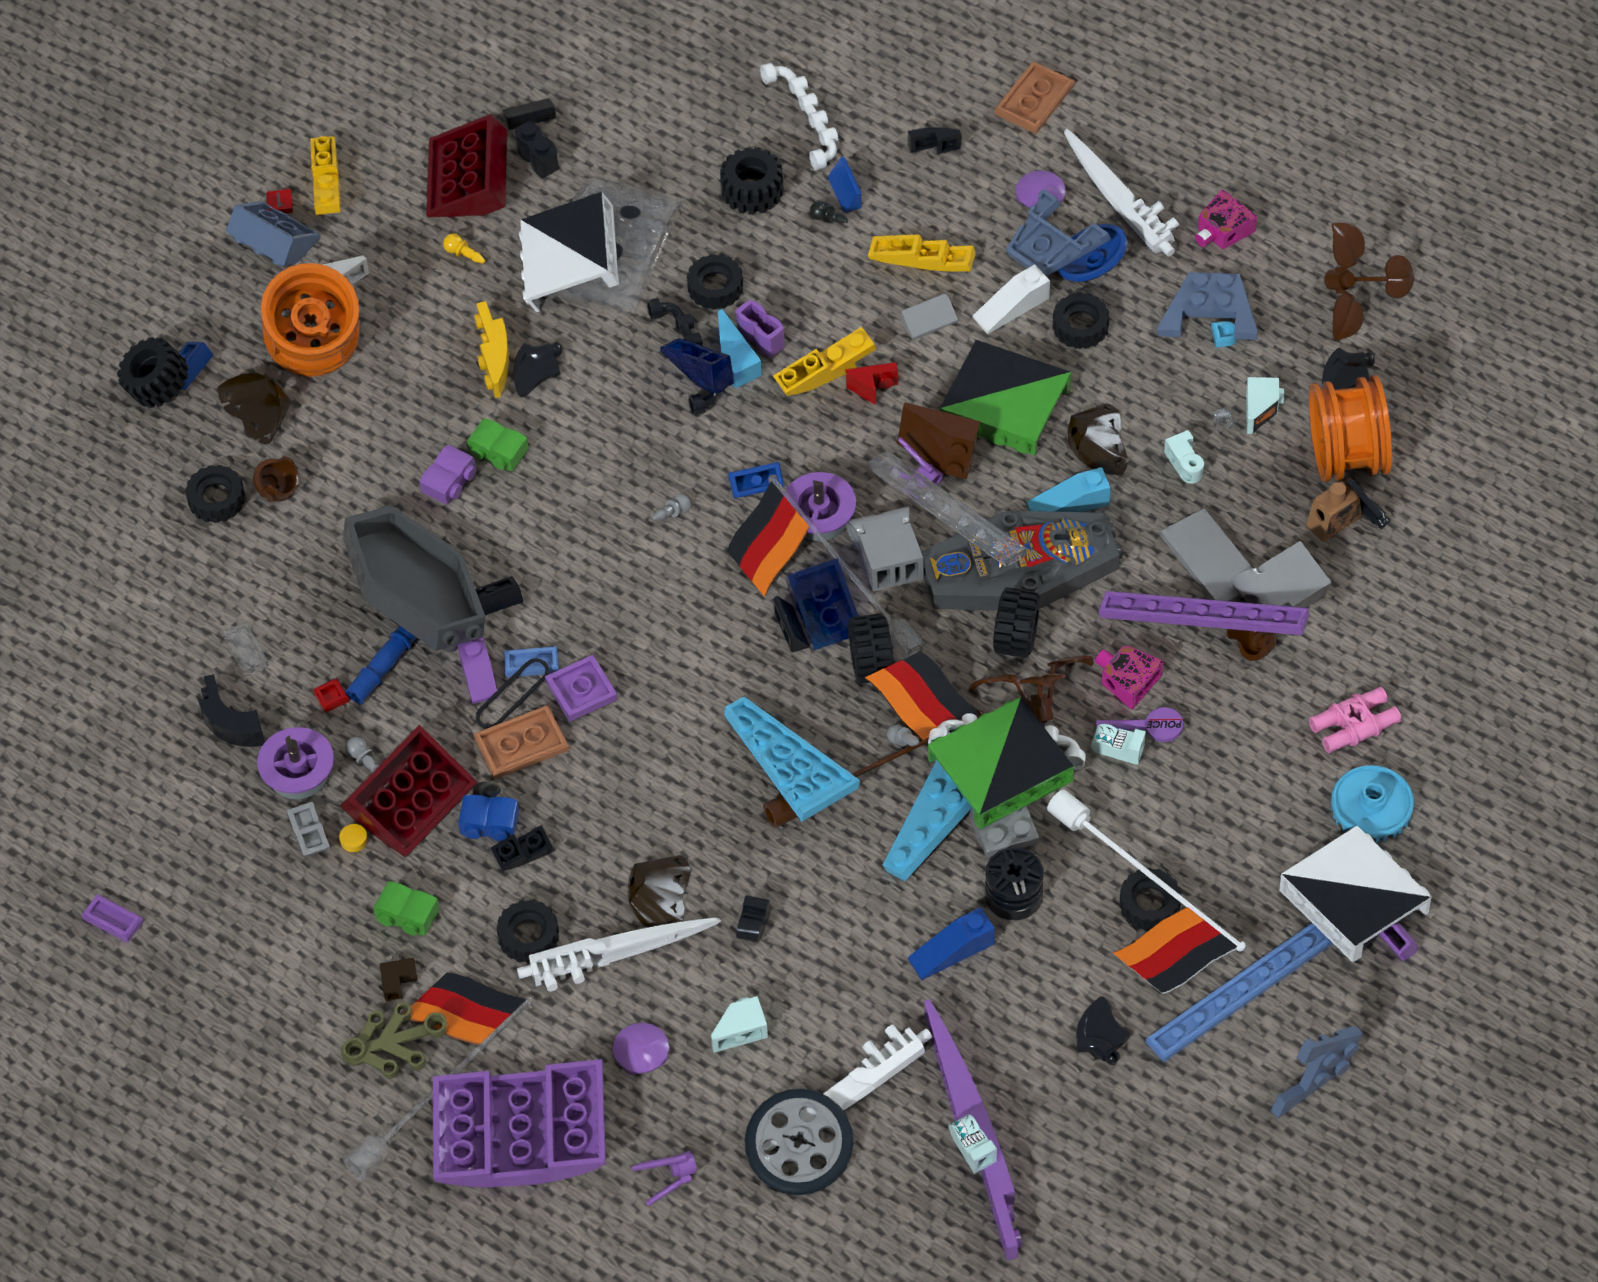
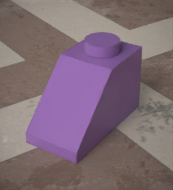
[457,638,498,704]

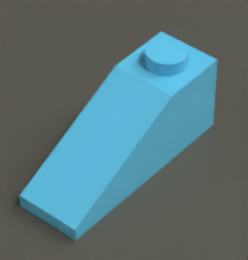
[718,309,762,389]
[1027,467,1110,512]

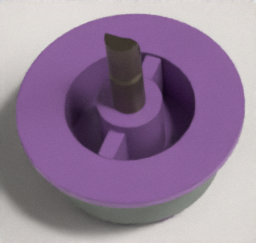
[784,472,856,541]
[257,727,334,799]

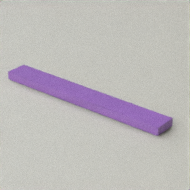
[1098,591,1310,635]

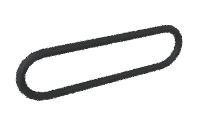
[476,658,549,729]

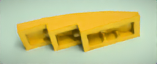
[868,234,976,272]

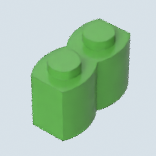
[467,418,529,471]
[373,881,440,936]

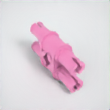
[1309,686,1401,753]

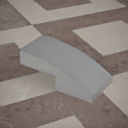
[287,801,330,857]

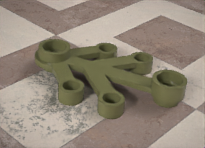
[341,1002,448,1079]

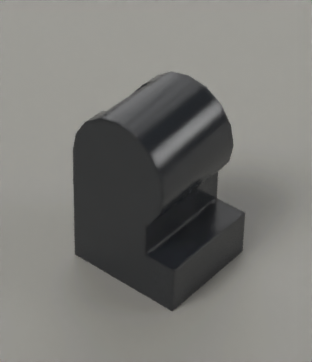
[736,895,770,943]

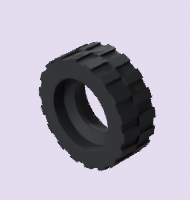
[687,254,743,310]
[1053,293,1109,349]
[185,465,245,523]
[1119,868,1181,931]
[497,900,559,963]

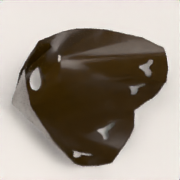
[218,373,291,444]
[1068,404,1129,475]
[627,855,690,928]

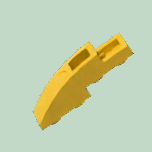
[310,136,341,215]
[474,301,509,398]
[773,327,876,396]

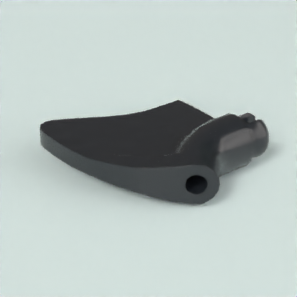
[513,342,562,397]
[1322,348,1375,390]
[1345,477,1390,529]
[1076,997,1130,1065]

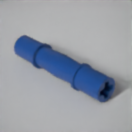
[345,625,417,704]

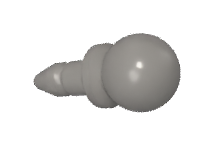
[652,494,691,521]
[887,723,919,746]
[346,737,379,772]

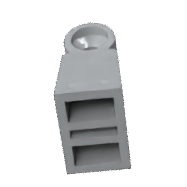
[846,506,924,591]
[1231,541,1331,608]

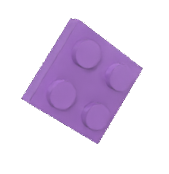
[545,655,618,722]

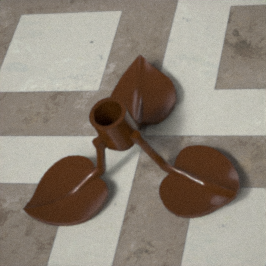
[1324,223,1414,341]
[969,655,1093,721]

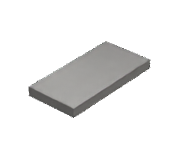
[1160,508,1253,602]

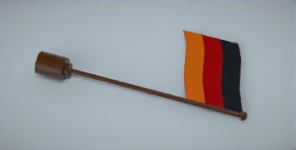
[763,651,984,828]

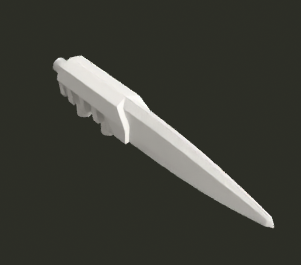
[1064,128,1179,257]
[517,918,721,991]
[763,1024,932,1153]

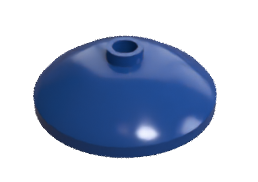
[1058,224,1127,282]

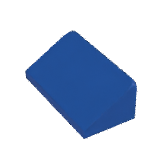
[828,157,862,213]
[179,342,213,390]
[727,462,785,499]

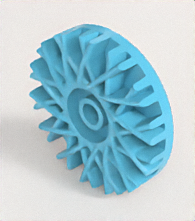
[1331,765,1414,843]

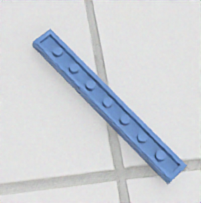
[1146,923,1333,1062]

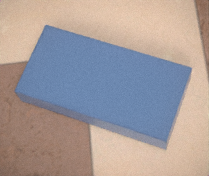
[504,646,559,678]

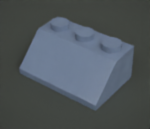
[225,201,321,267]

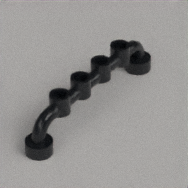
[647,298,720,416]

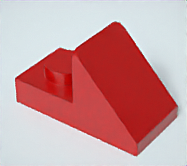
[845,362,898,405]

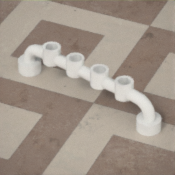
[760,63,838,171]
[928,714,1086,770]

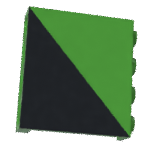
[940,340,1071,455]
[928,697,1074,830]

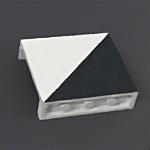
[519,191,619,312]
[1279,826,1431,962]

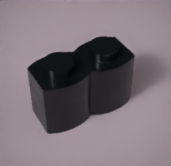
[514,121,559,178]

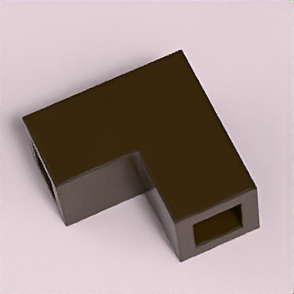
[379,958,418,1001]

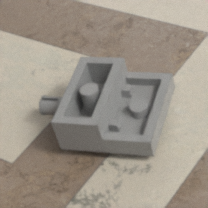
[969,806,1039,858]

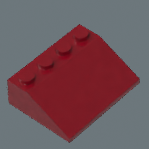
[426,114,507,218]
[339,725,477,857]

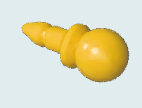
[443,233,485,264]

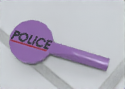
[1096,707,1183,742]

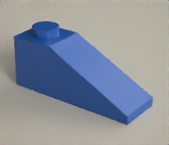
[908,907,995,980]

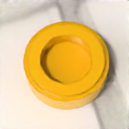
[339,824,368,852]

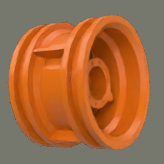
[261,263,360,377]
[1309,375,1392,482]

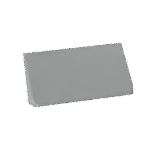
[901,293,958,340]

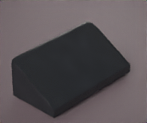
[502,98,556,130]
[475,576,523,616]
[773,596,810,653]

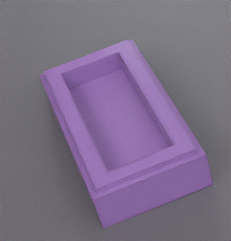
[81,894,144,943]

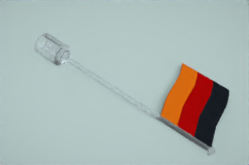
[727,475,926,659]
[343,973,534,1180]

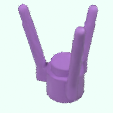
[889,437,943,491]
[632,1151,697,1206]

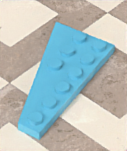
[724,697,860,822]
[883,730,972,881]

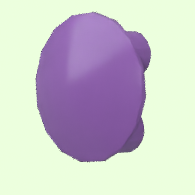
[1016,171,1066,208]
[613,1023,669,1075]

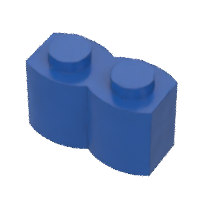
[458,795,519,841]

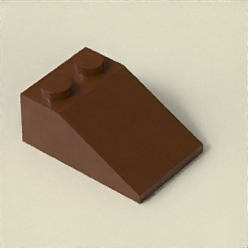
[897,402,980,480]

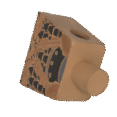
[1306,482,1362,542]

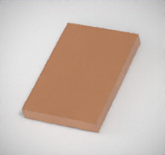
[994,61,1075,134]
[473,705,569,780]

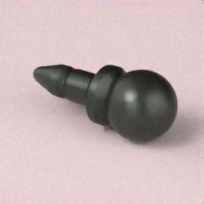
[810,201,848,224]
[473,782,501,798]

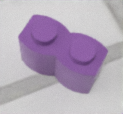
[736,300,785,358]
[419,445,477,505]

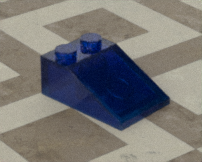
[785,558,858,651]

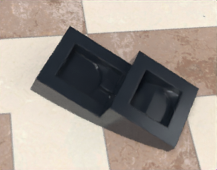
[908,127,961,155]

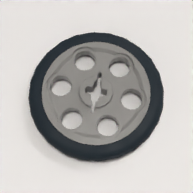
[745,1088,854,1195]

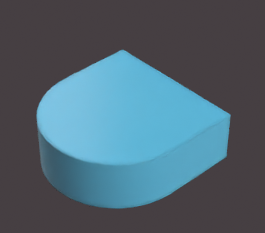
[1211,321,1238,348]

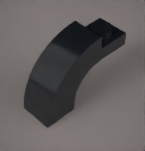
[198,674,265,747]

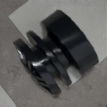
[985,847,1044,920]

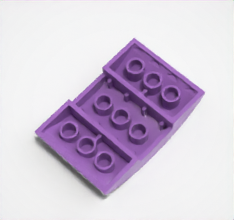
[433,1059,606,1187]

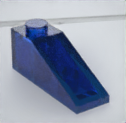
[660,338,734,393]

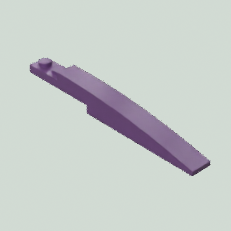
[924,1000,1022,1260]

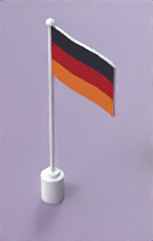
[1047,789,1245,994]

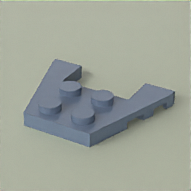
[1006,189,1111,276]
[1157,272,1258,340]
[1271,1026,1363,1119]

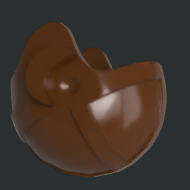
[253,456,298,502]
[1226,629,1277,661]

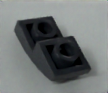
[490,825,555,871]

